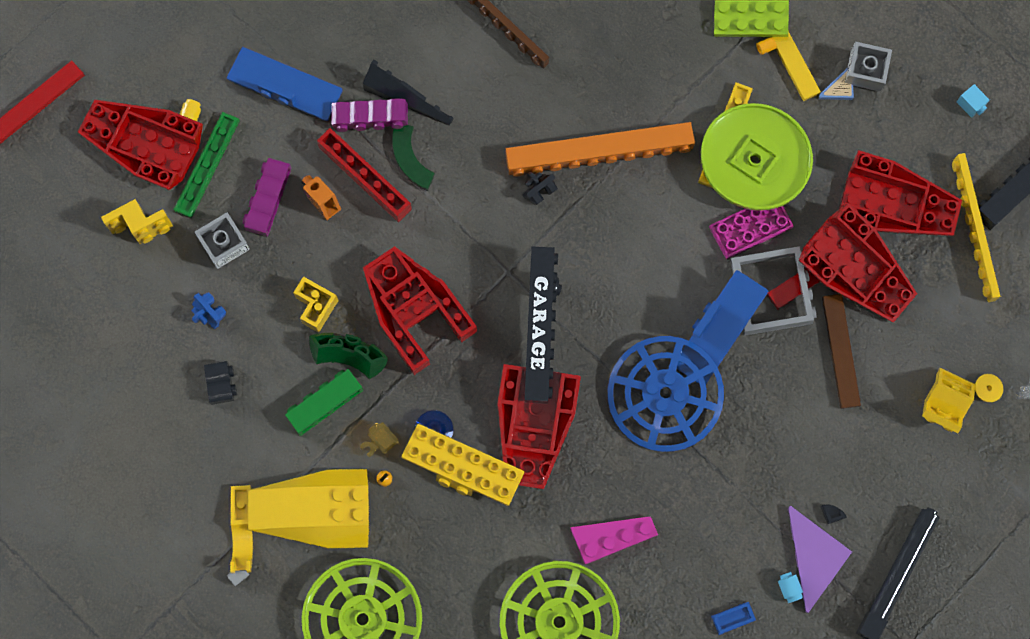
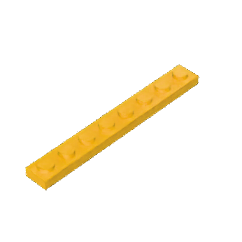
[952,153,1001,302]

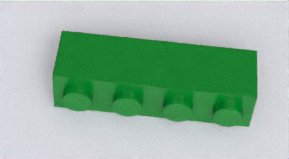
[285,369,363,437]

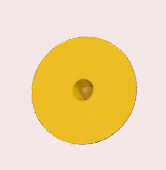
[975,374,1003,402]

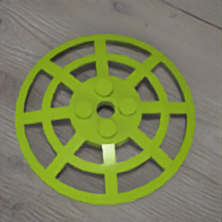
[302,558,422,639]
[500,561,620,639]

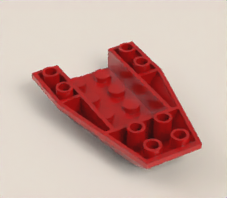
[78,100,203,190]
[839,150,962,236]
[798,203,917,323]

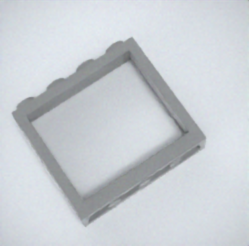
[731,246,817,336]

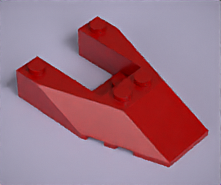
[363,246,477,375]

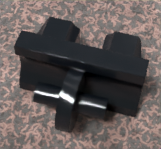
[522,172,558,205]

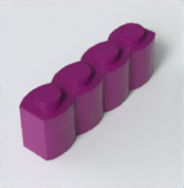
[331,99,408,132]
[243,158,291,237]

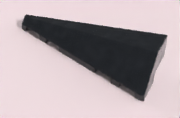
[363,59,454,126]

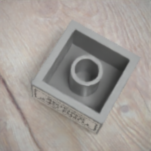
[845,42,892,92]
[195,212,250,269]

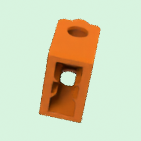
[301,175,341,220]

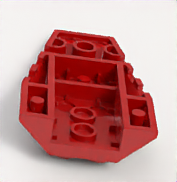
[498,364,581,489]

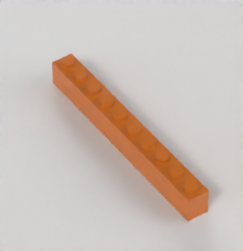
[506,122,695,177]

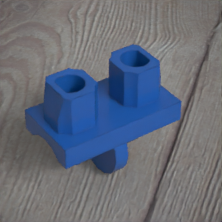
[191,292,226,329]

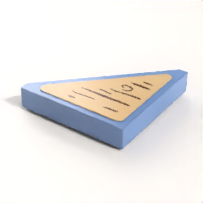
[818,68,854,100]

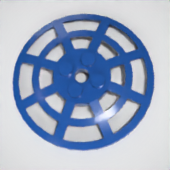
[608,336,724,452]

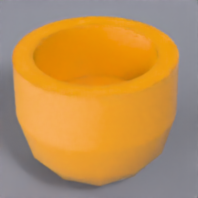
[377,470,393,487]

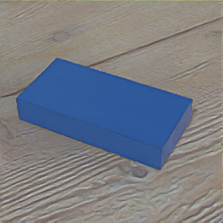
[711,602,756,635]

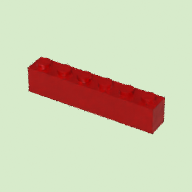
[317,128,412,223]

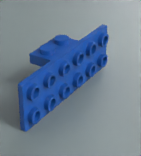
[227,47,343,121]
[677,270,768,384]

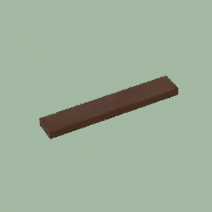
[822,294,861,409]

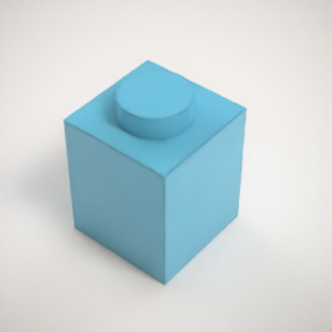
[957,84,989,118]

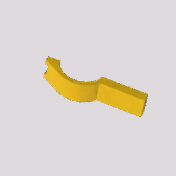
[230,485,253,573]

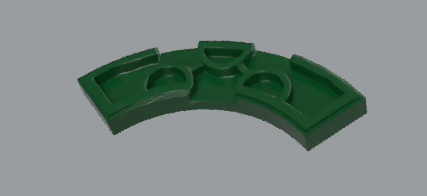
[392,125,435,191]

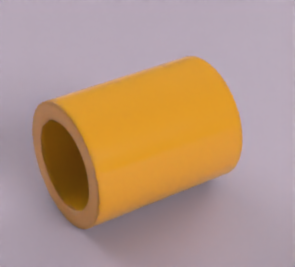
[756,37,777,55]

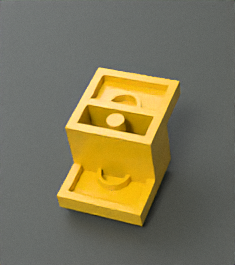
[101,199,173,244]
[922,368,975,433]

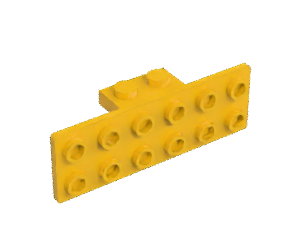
[402,424,524,506]

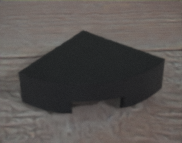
[821,504,847,525]

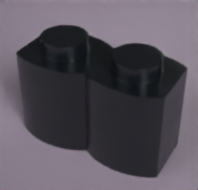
[204,361,237,405]

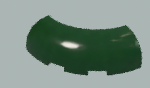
[309,333,388,379]

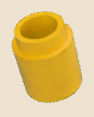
[180,99,201,121]

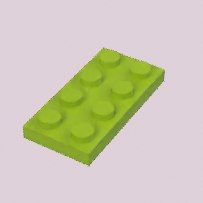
[714,0,789,37]

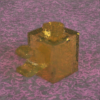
[360,422,399,457]

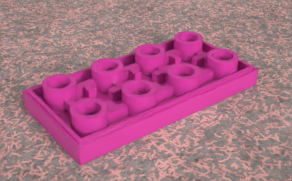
[709,206,794,260]

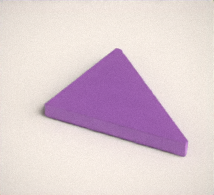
[788,506,852,613]

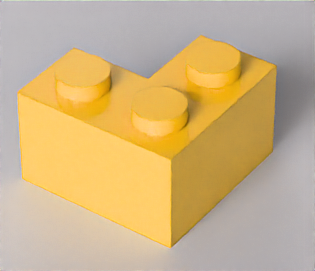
[293,277,338,333]

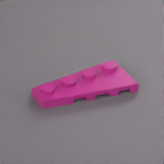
[570,516,658,565]

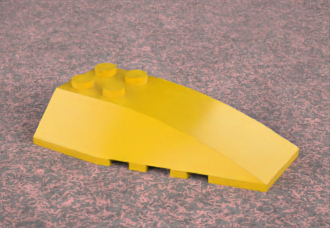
[248,469,369,549]

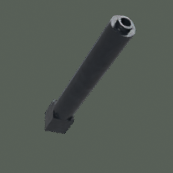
[856,507,940,639]

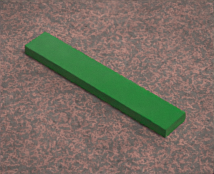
[173,112,240,219]

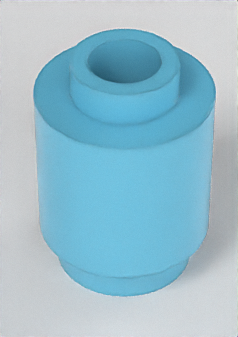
[778,572,803,603]

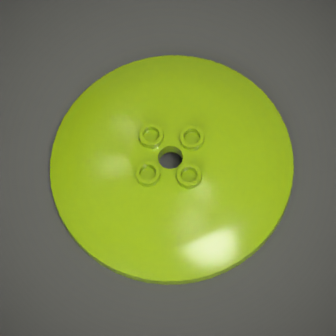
[701,103,813,211]

